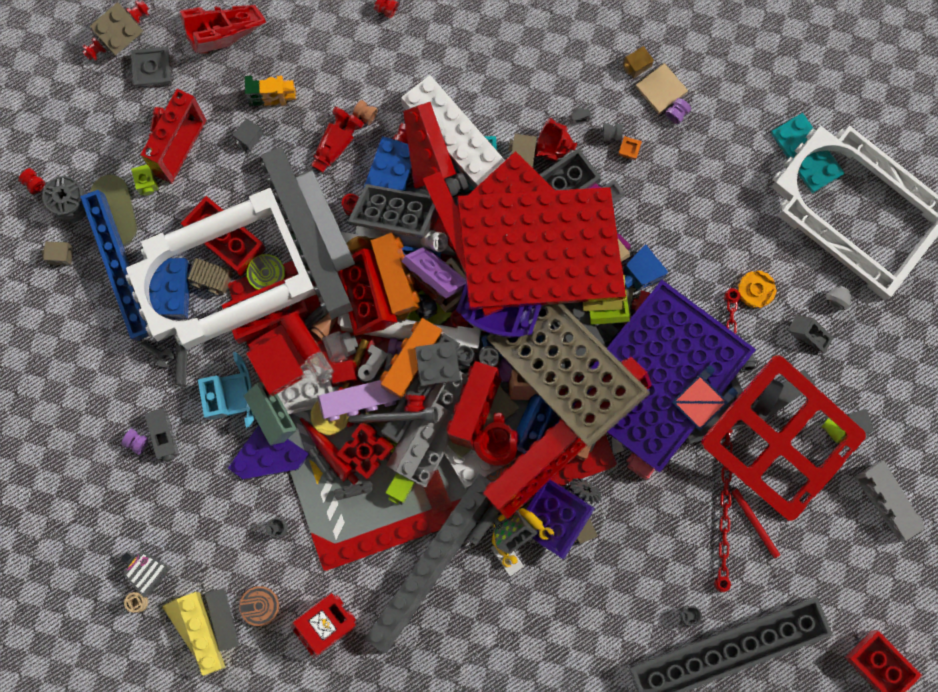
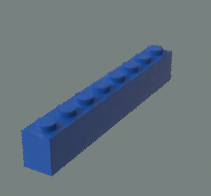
[80,190,149,341]

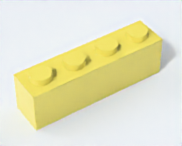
[162,592,226,676]

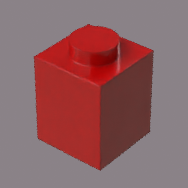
[328,360,359,385]

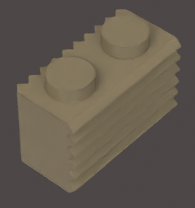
[186,258,233,296]

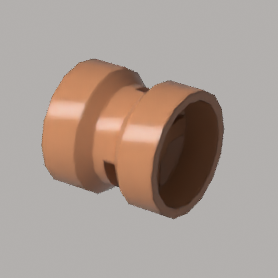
[352,100,378,125]

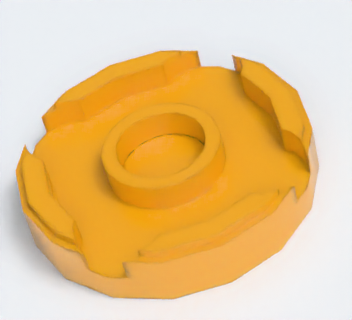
[738,271,776,308]

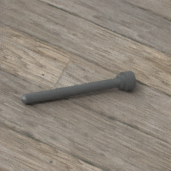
[348,407,438,423]

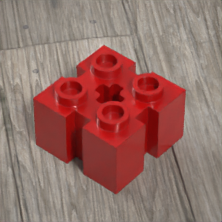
[337,422,395,479]

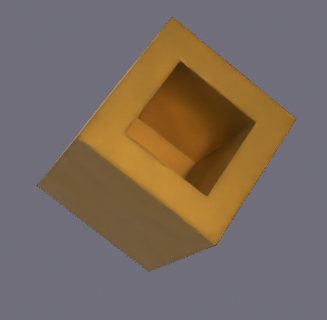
[623,46,654,79]

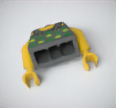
[492,508,554,567]

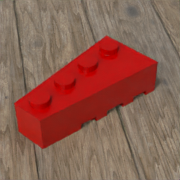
[403,102,456,188]

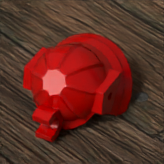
[534,118,577,162]
[474,413,519,466]

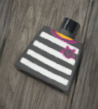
[121,551,172,597]

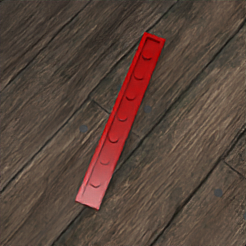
[423,172,503,317]

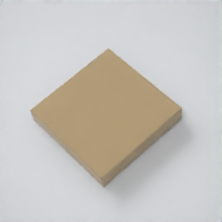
[636,63,688,114]

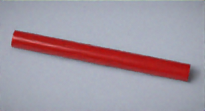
[731,488,781,559]

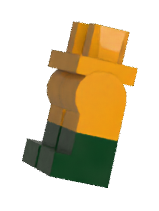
[244,76,296,107]

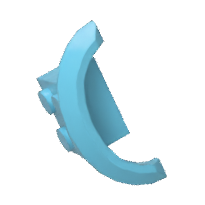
[198,352,255,428]

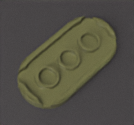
[91,175,137,247]

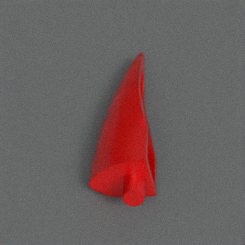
[300,417,359,485]

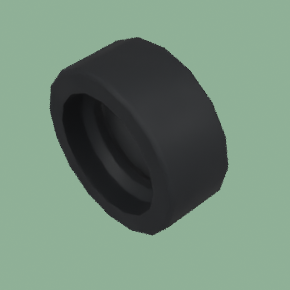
[752,379,784,417]

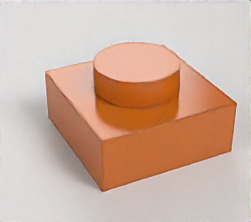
[618,136,642,161]

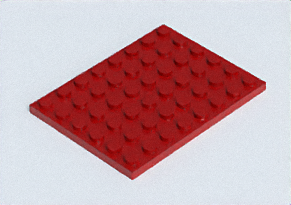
[457,187,626,310]

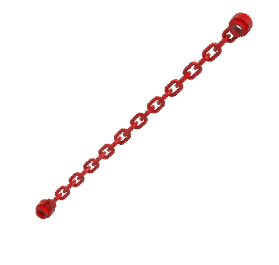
[714,288,740,592]

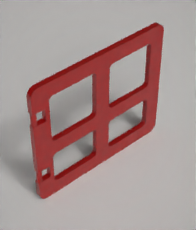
[701,355,866,521]

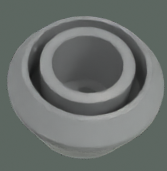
[826,286,851,310]

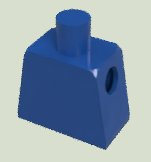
[622,245,668,291]

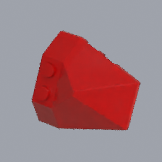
[179,5,266,54]

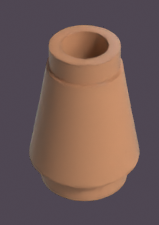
[310,313,337,341]

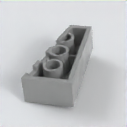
[854,460,925,542]

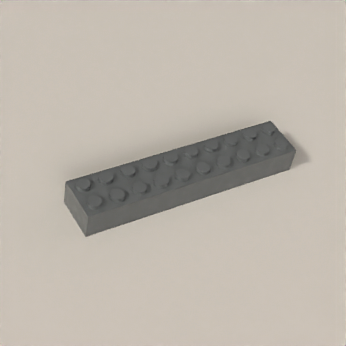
[628,597,833,692]

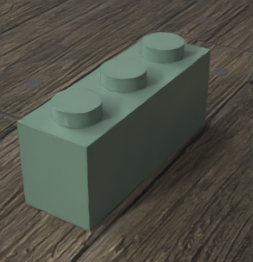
[244,382,297,445]

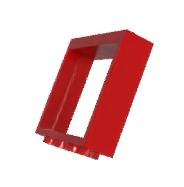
[140,88,207,184]

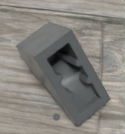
[787,314,834,354]

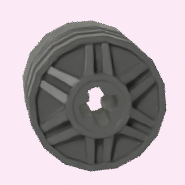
[42,176,88,223]

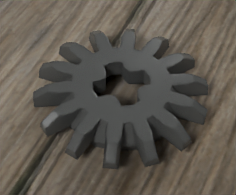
[570,478,602,504]

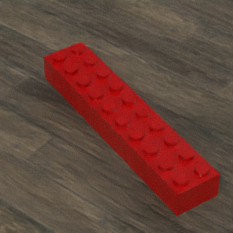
[483,357,652,519]

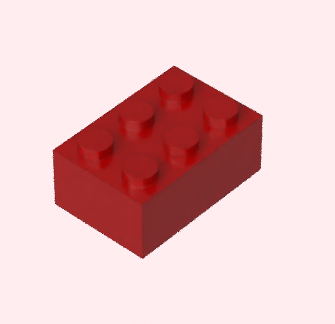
[844,630,922,692]

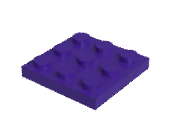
[526,479,595,559]

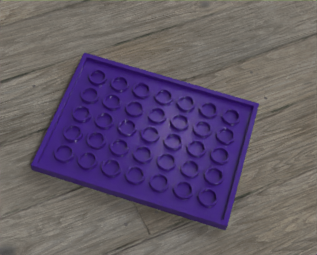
[572,280,756,473]

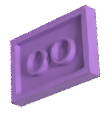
[402,247,466,298]

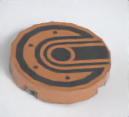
[239,586,280,626]

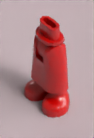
[311,106,364,173]

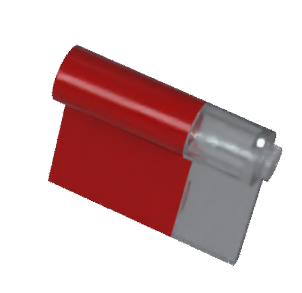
[248,312,334,404]

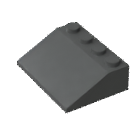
[348,184,439,238]

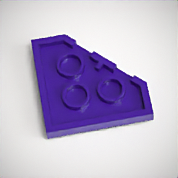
[228,425,309,480]

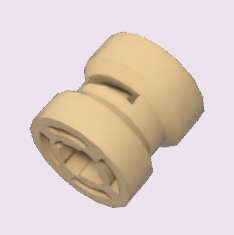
[124,592,149,613]

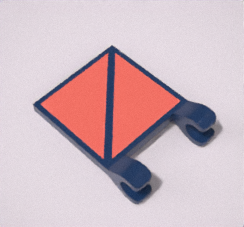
[672,365,738,430]

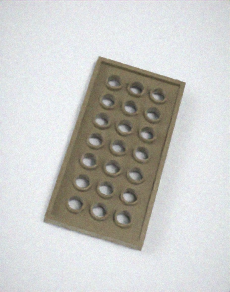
[486,303,650,448]

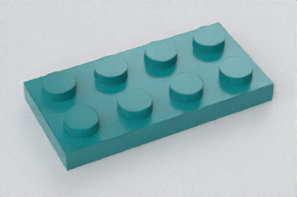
[771,113,845,194]

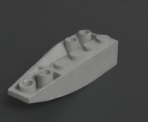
[386,371,468,487]

